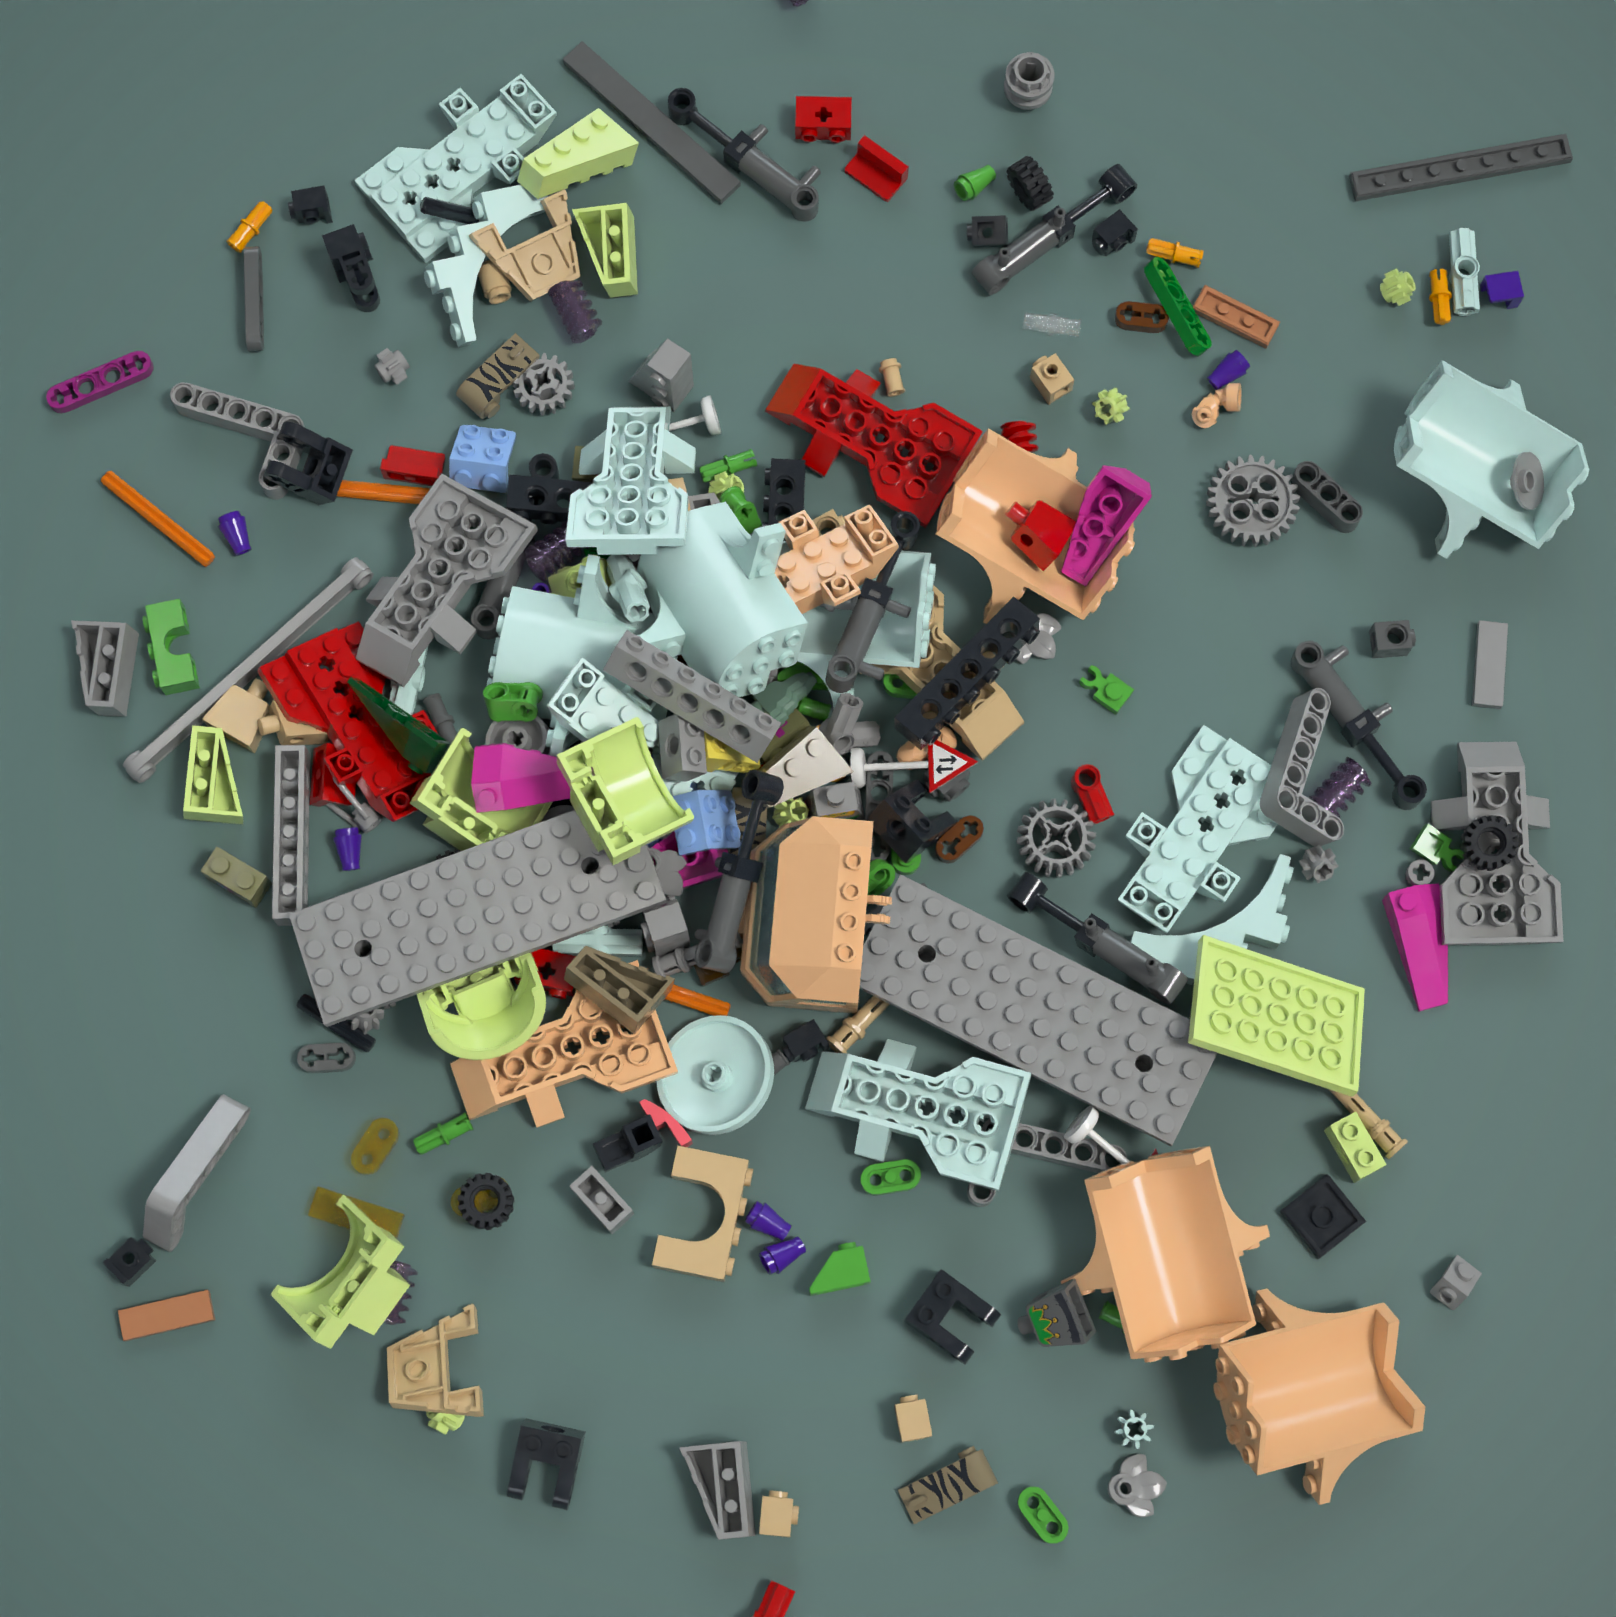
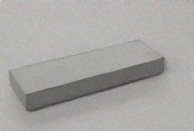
[1472,620,1508,709]

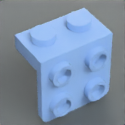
[449,425,516,493]
[672,790,741,856]

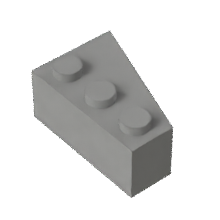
[628,338,694,412]
[71,620,139,717]
[641,895,691,957]
[680,1441,756,1540]

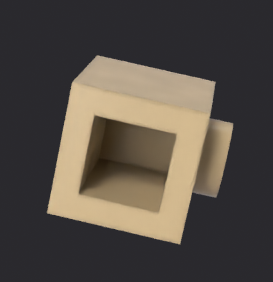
[1030,353,1074,405]
[759,1491,799,1537]

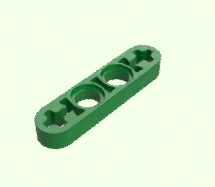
[1144,257,1212,356]

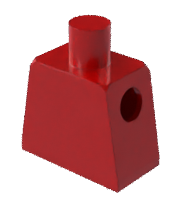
[1005,500,1076,571]

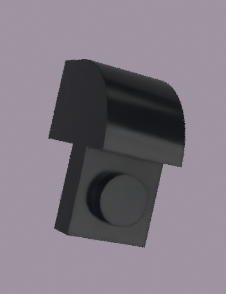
[593,1114,663,1173]

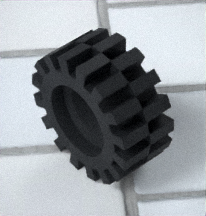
[1006,156,1054,211]
[1460,815,1519,871]
[457,1173,514,1230]

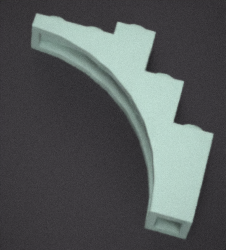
[424,185,548,347]
[1130,854,1294,985]

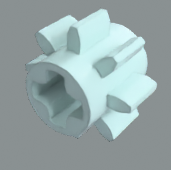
[1114,1410,1154,1449]

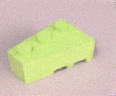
[572,203,638,298]
[183,725,243,824]

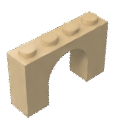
[652,1145,754,1282]

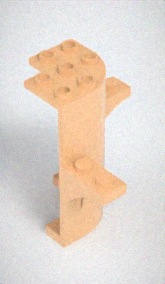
[936,428,1135,624]
[1061,1146,1270,1362]
[1213,1288,1425,1505]

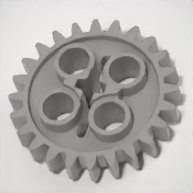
[1206,455,1300,547]

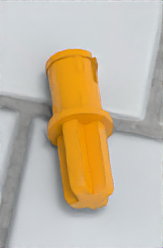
[226,201,273,253]
[1146,238,1204,268]
[1429,269,1452,325]

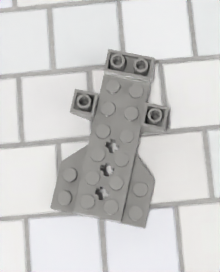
[356,473,538,687]
[1431,742,1564,946]

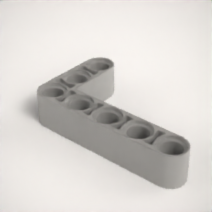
[170,382,305,500]
[1260,688,1344,847]
[143,1094,251,1252]
[967,1119,1127,1207]

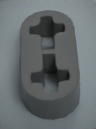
[297,1043,356,1073]

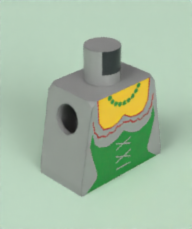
[805,782,865,820]

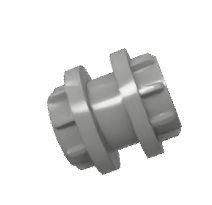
[1004,52,1054,110]

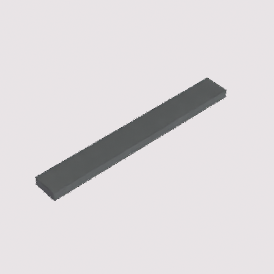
[563,41,741,204]
[1349,134,1573,202]

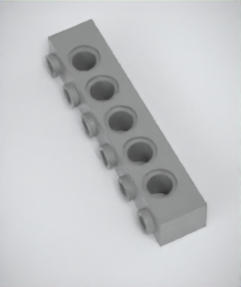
[603,630,781,763]
[272,745,310,926]

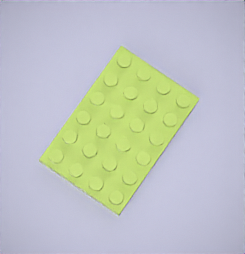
[1188,935,1365,1097]

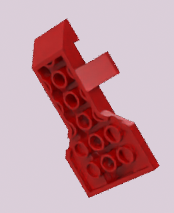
[765,364,983,528]
[257,621,438,822]

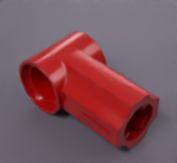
[1071,764,1114,824]
[753,1580,796,1617]

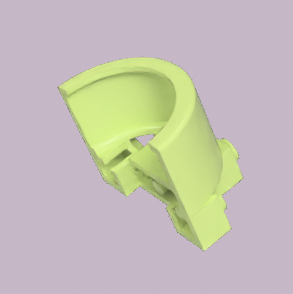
[557,717,694,865]
[410,728,553,851]
[416,953,546,1060]
[271,1195,410,1349]

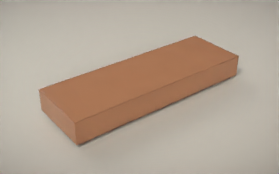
[1193,285,1280,349]
[118,1290,215,1341]

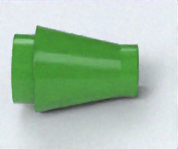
[954,165,996,201]

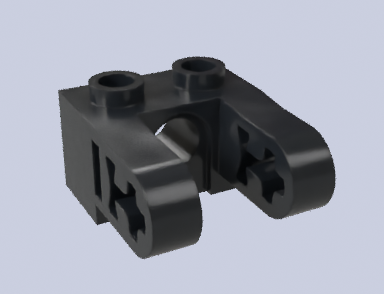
[322,224,380,312]
[264,421,353,505]
[866,779,957,863]
[904,1269,1001,1365]
[507,1418,586,1510]

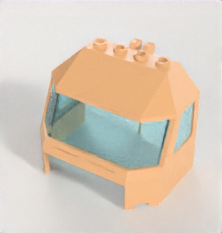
[740,816,892,1014]

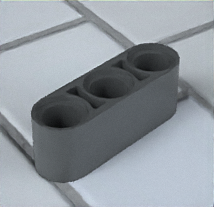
[1291,461,1363,533]

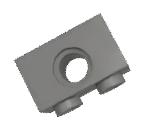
[658,714,707,782]
[569,1166,634,1234]

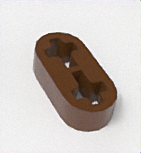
[1115,301,1169,333]
[935,815,984,864]

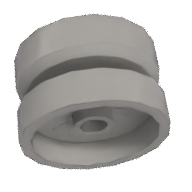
[485,710,551,755]

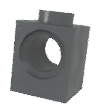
[1369,620,1416,658]

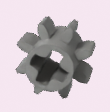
[374,348,410,385]
[1299,845,1338,883]
[348,1009,384,1034]

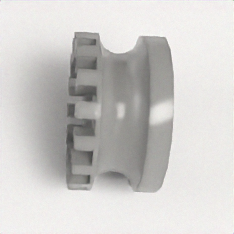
[1405,860,1434,886]

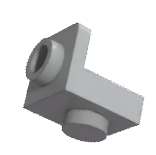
[1430,1255,1482,1310]

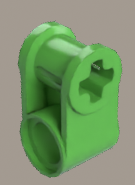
[719,486,762,534]
[483,682,543,722]

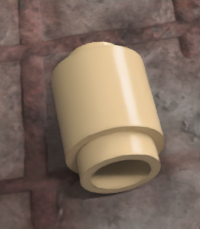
[478,260,512,304]

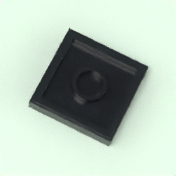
[1280,1174,1366,1259]

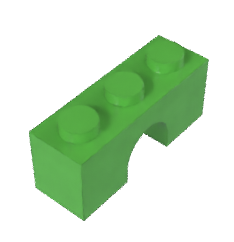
[143,598,200,695]

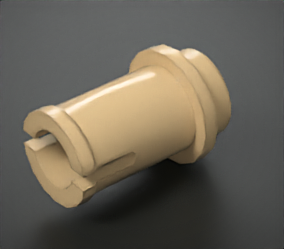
[879,358,905,397]

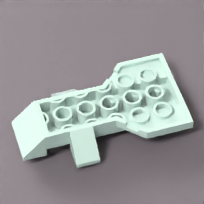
[354,74,557,263]
[566,406,696,555]
[546,657,739,840]
[1117,725,1278,934]
[805,1039,1031,1191]

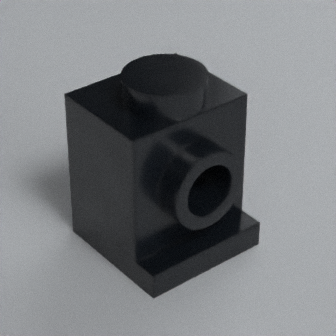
[288,185,333,224]
[1092,209,1138,256]
[967,215,1008,247]
[781,1019,829,1063]
[103,1237,156,1287]

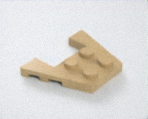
[469,189,581,301]
[387,1304,484,1417]

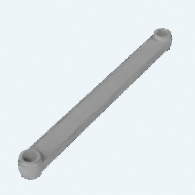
[123,557,373,783]

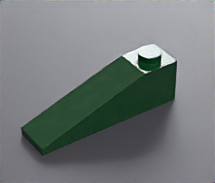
[347,677,451,775]

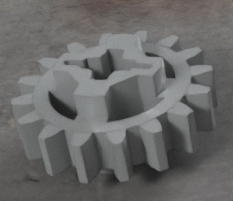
[512,353,575,415]

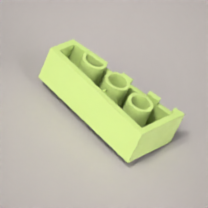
[517,108,639,199]

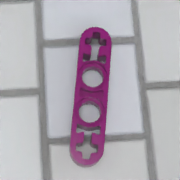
[46,351,154,413]

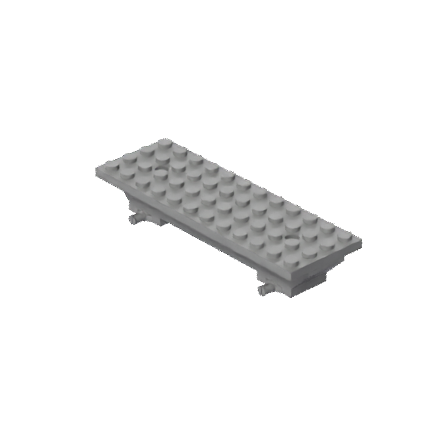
[289,810,667,1027]
[860,874,1217,1146]

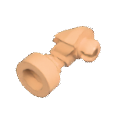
[1192,383,1242,428]
[897,726,957,770]

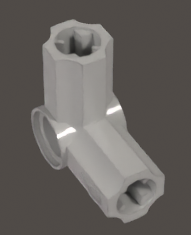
[819,693,881,755]

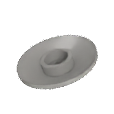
[1510,452,1544,510]

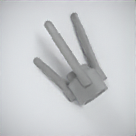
[326,778,383,834]

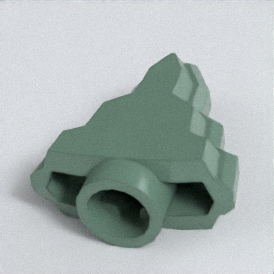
[750,672,817,728]

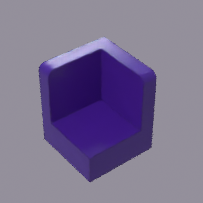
[1480,271,1524,309]

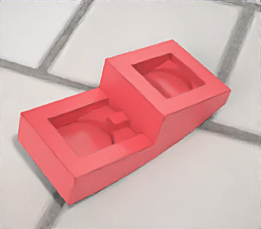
[639,1099,693,1147]

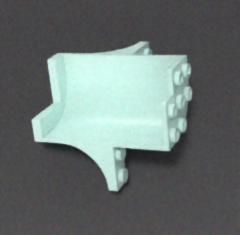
[1394,360,1589,559]
[637,502,808,697]
[779,541,936,708]
[486,554,678,757]

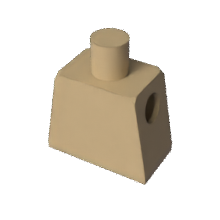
[202,678,270,753]
[257,700,330,745]

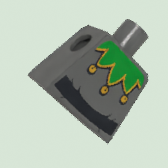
[1018,1279,1096,1347]

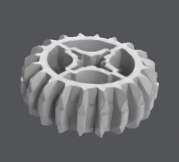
[1016,799,1096,878]

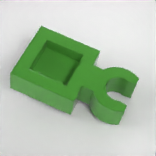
[1079,665,1134,715]
[1410,824,1464,872]

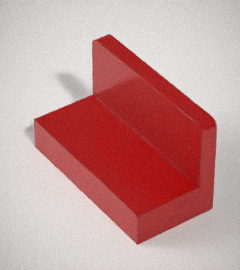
[845,135,909,202]
[380,445,446,486]
[309,743,356,807]

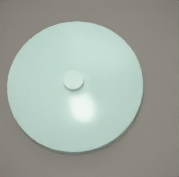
[657,1015,774,1135]

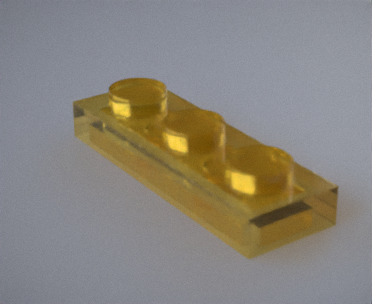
[308,1186,405,1239]

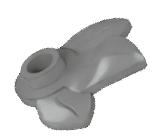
[1010,613,1061,664]
[649,848,687,896]
[1107,1454,1167,1517]

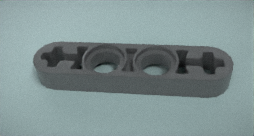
[244,246,264,351]
[865,751,893,863]

